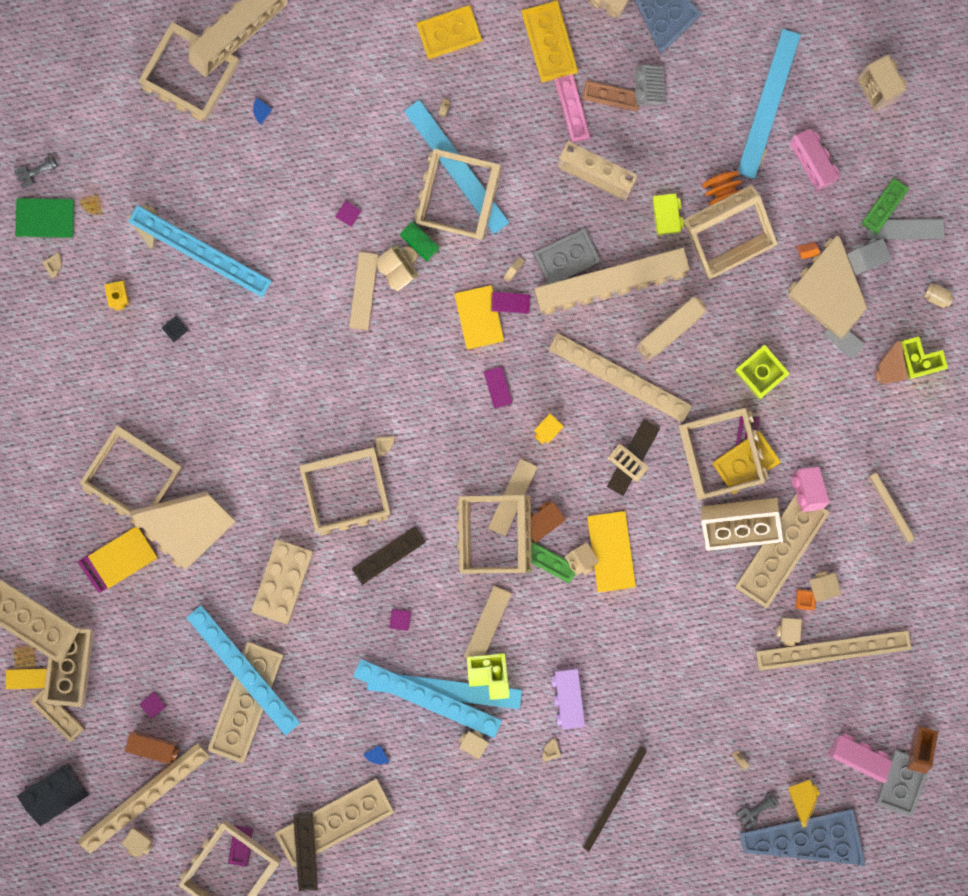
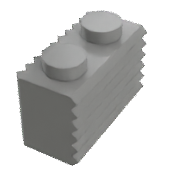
[634,65,665,106]
[847,238,892,275]

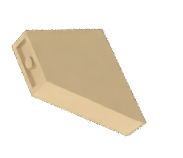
[788,236,867,340]
[130,491,235,570]

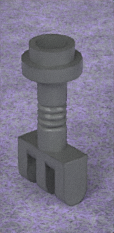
[14,156,58,189]
[735,794,779,830]

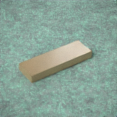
[30,688,85,743]

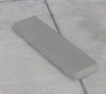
[867,219,944,240]

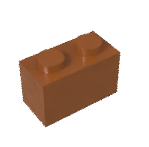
[531,501,566,543]
[907,726,938,774]

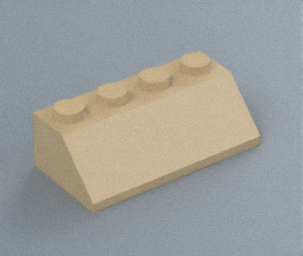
[701,498,783,551]

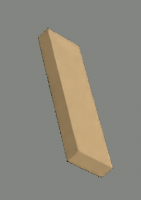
[349,252,378,330]
[488,459,537,536]
[868,473,915,543]
[464,586,512,658]

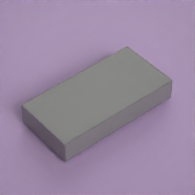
[824,329,865,359]

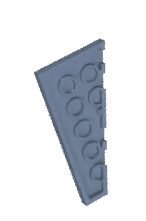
[634,0,702,55]
[739,809,865,866]

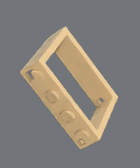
[138,22,240,121]
[557,141,638,201]
[414,149,502,240]
[683,185,778,280]
[636,297,707,362]
[679,408,769,500]
[79,426,183,522]
[299,447,391,536]
[456,495,532,574]
[178,820,282,896]

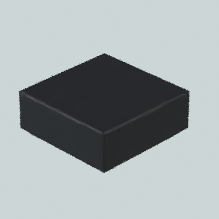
[162,316,189,343]

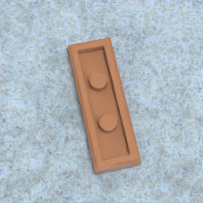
[582,80,639,112]

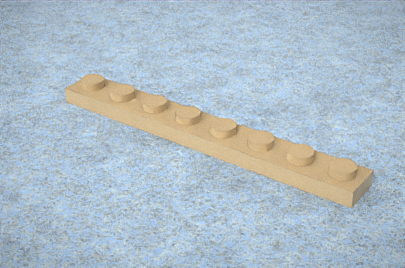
[548,333,692,423]
[755,630,911,671]
[77,743,210,854]

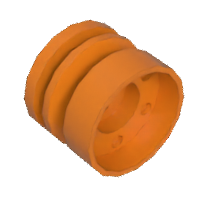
[701,170,743,206]

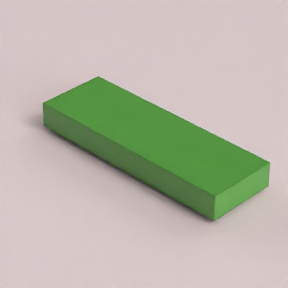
[861,178,909,235]
[531,541,575,584]

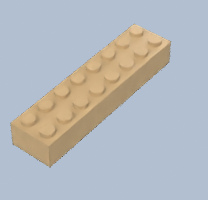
[534,248,690,316]

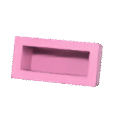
[791,467,830,512]

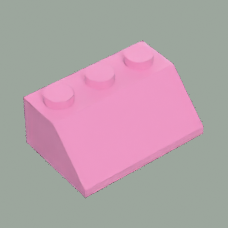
[789,129,840,192]
[828,733,892,784]

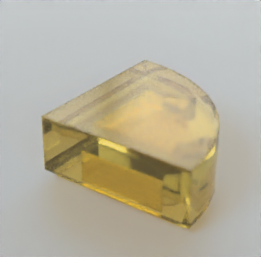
[79,196,103,215]

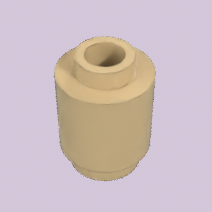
[924,283,954,309]

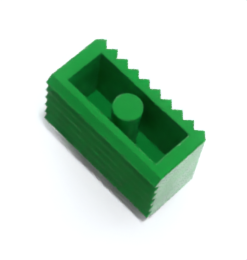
[400,222,440,263]

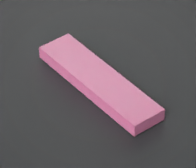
[555,75,590,143]

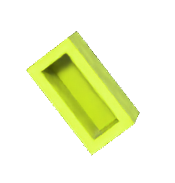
[652,193,684,236]

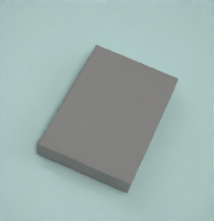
[533,228,601,284]
[875,749,929,817]

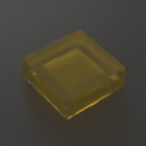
[13,647,35,669]

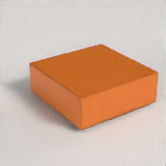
[796,242,820,259]
[795,590,816,611]

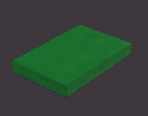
[15,198,74,238]

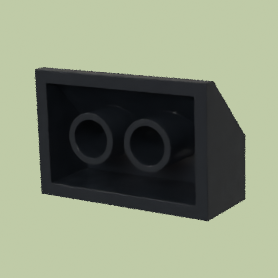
[17,763,89,827]

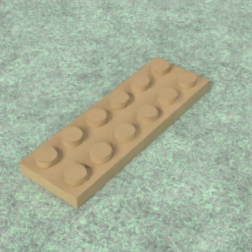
[734,494,830,609]
[0,579,80,663]
[207,642,284,764]
[274,778,395,867]

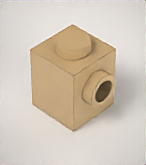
[565,543,599,576]
[809,571,842,602]
[776,618,802,646]
[458,730,489,759]
[122,826,153,857]

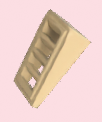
[607,443,649,482]

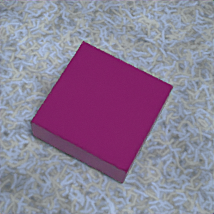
[335,201,362,228]
[389,609,411,631]
[139,692,167,719]

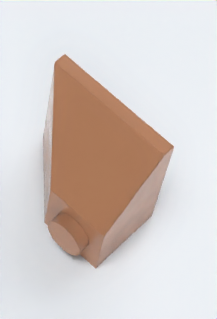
[874,341,908,385]

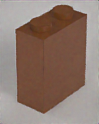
[124,730,180,764]

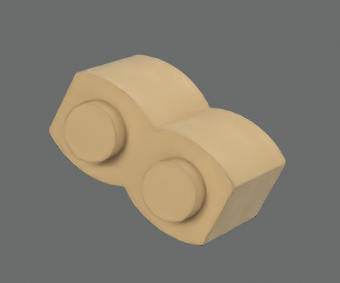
[375,245,419,291]

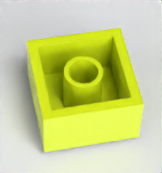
[734,345,790,400]

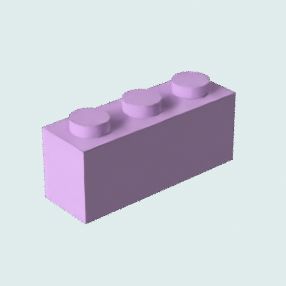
[551,668,585,730]

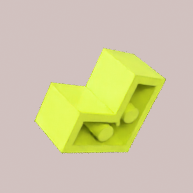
[901,337,948,380]
[467,653,509,700]

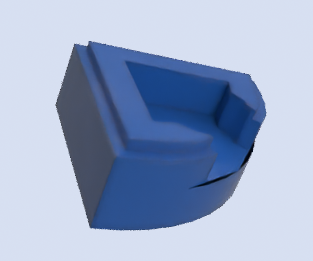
[253,98,272,125]
[363,745,390,764]

